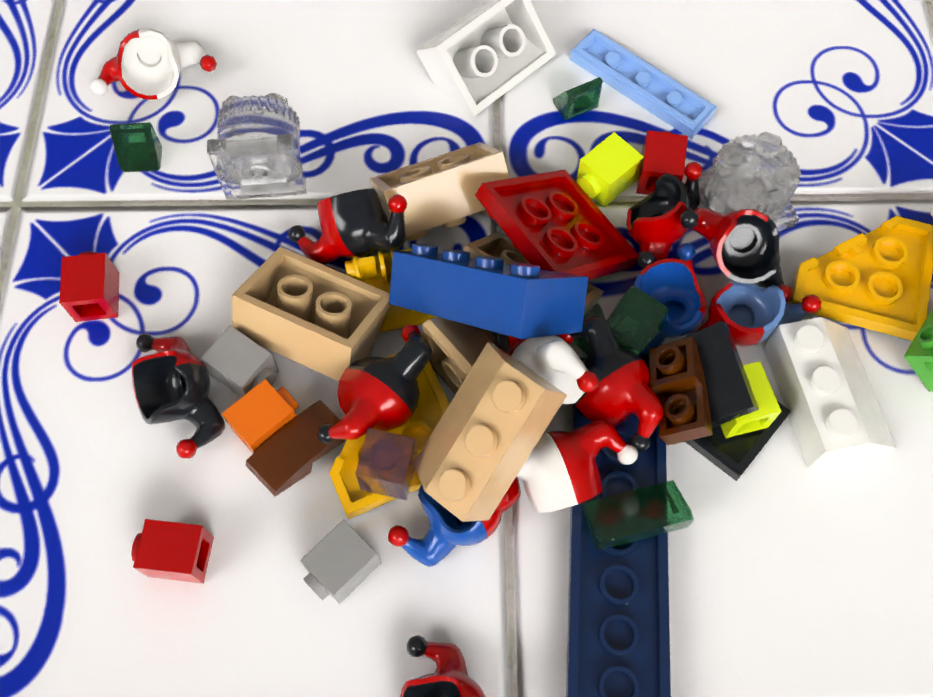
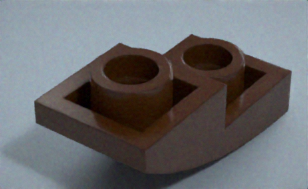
[649,337,713,446]
[245,400,346,497]

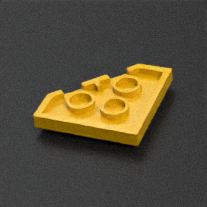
[789,216,933,341]
[329,353,450,520]

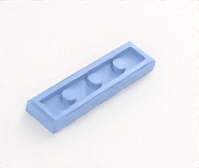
[570,29,717,139]

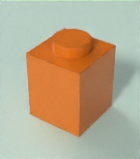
[221,379,299,453]

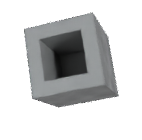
[200,325,279,397]
[300,519,381,604]

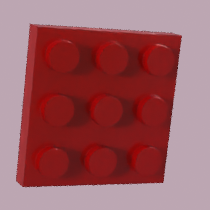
[475,170,639,280]

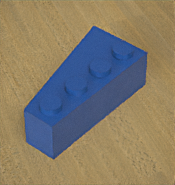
[389,244,589,339]

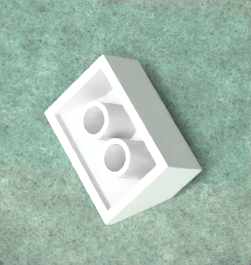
[416,0,556,116]
[763,317,896,469]

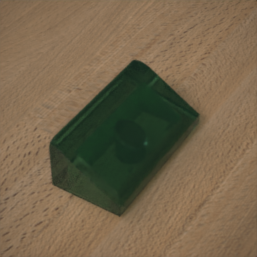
[582,480,694,551]

